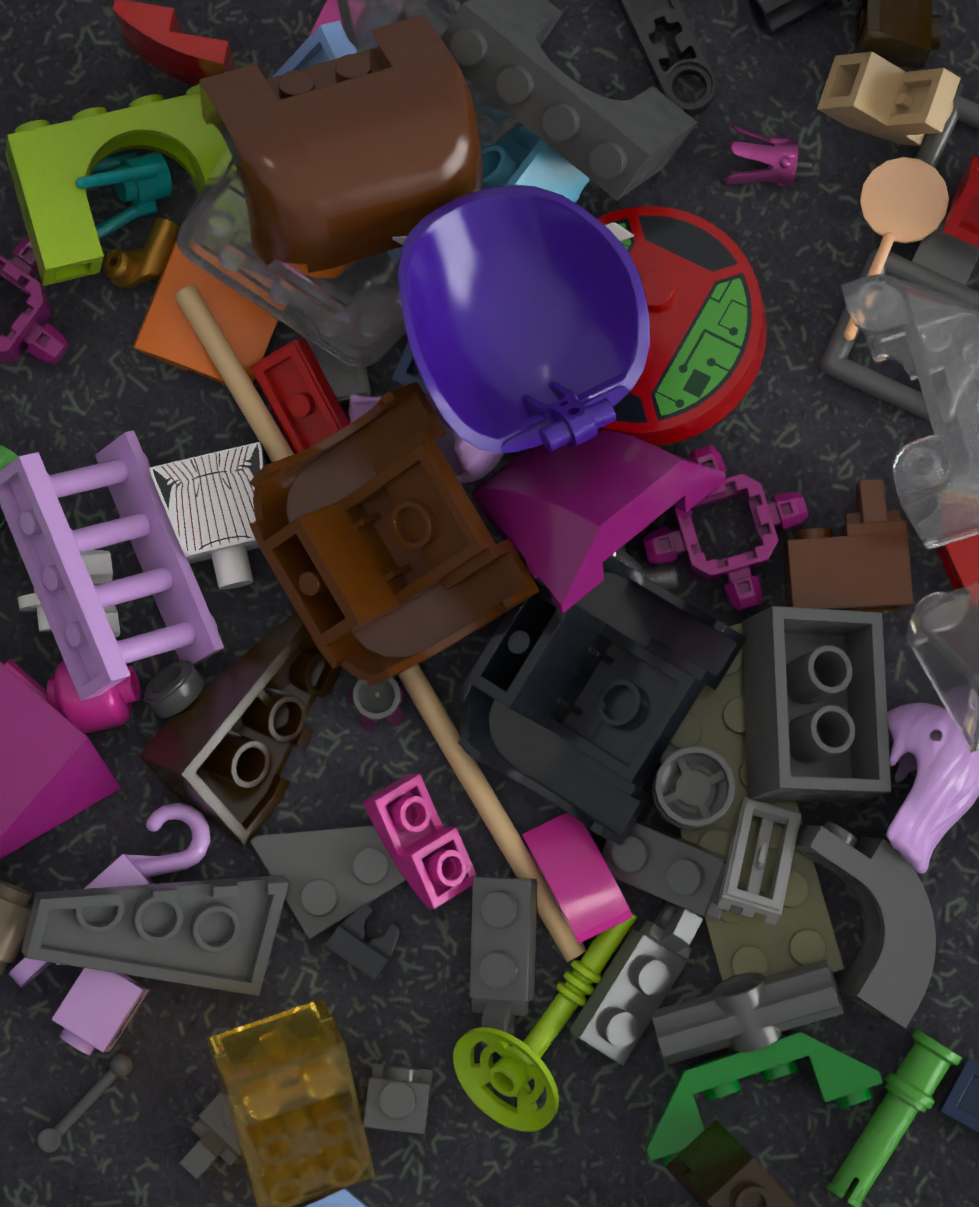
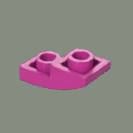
[362,774,477,909]
[522,812,633,944]

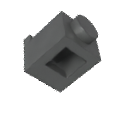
[363,1063,433,1134]

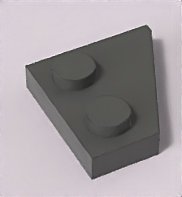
[250,825,406,940]

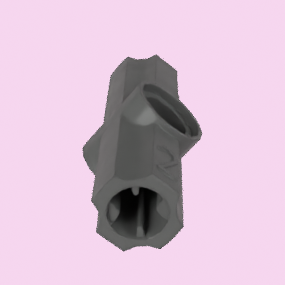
[652,959,844,1065]

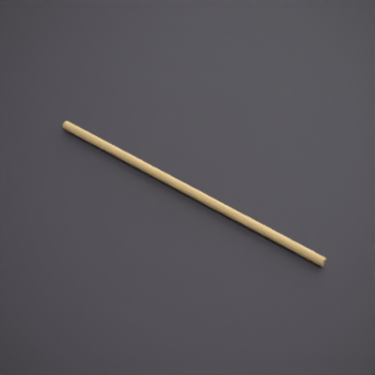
[174,284,587,962]

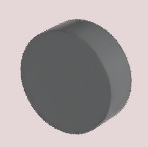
[144,661,205,718]

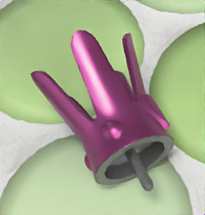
[723,124,812,187]
[348,677,408,731]

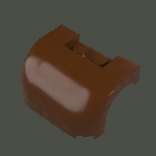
[199,14,483,273]
[249,382,539,686]

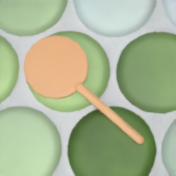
[843,157,949,341]

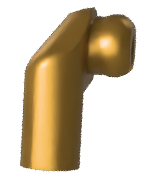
[103,217,183,288]

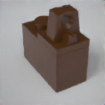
[783,479,914,612]

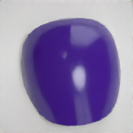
[398,185,650,454]

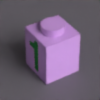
[51,968,150,1055]

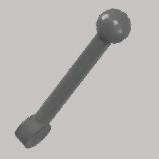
[37,1053,133,1153]

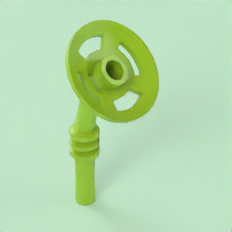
[453,912,637,1132]

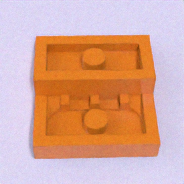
[132,240,292,386]

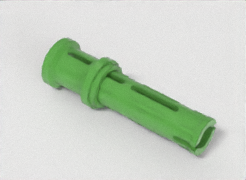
[826,1029,962,1207]

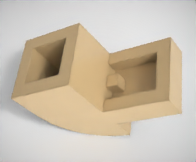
[817,51,961,146]

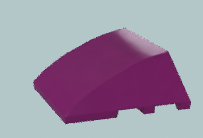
[471,428,726,614]
[0,662,121,860]

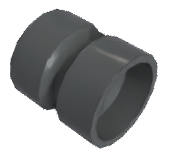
[651,746,735,831]

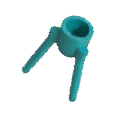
[75,151,172,240]

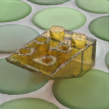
[206,998,375,1207]

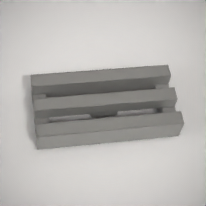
[717,797,801,925]

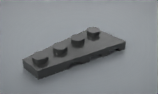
[21,875,289,996]

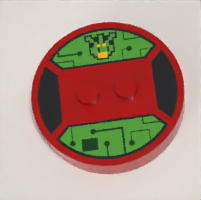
[596,206,767,446]

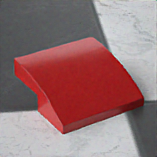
[113,0,236,86]

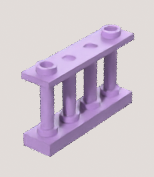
[0,430,224,701]

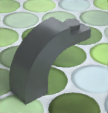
[795,821,936,1029]

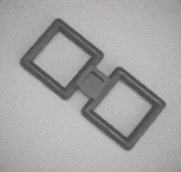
[820,94,979,425]

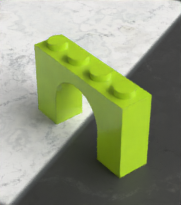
[5,84,251,286]

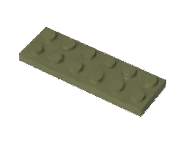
[659,623,844,982]

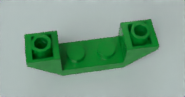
[644,1031,883,1167]

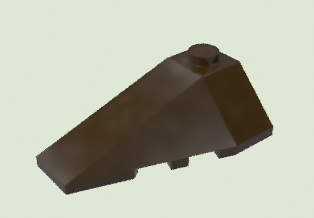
[139,611,342,846]

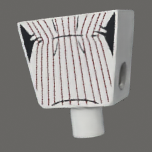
[149,442,267,590]

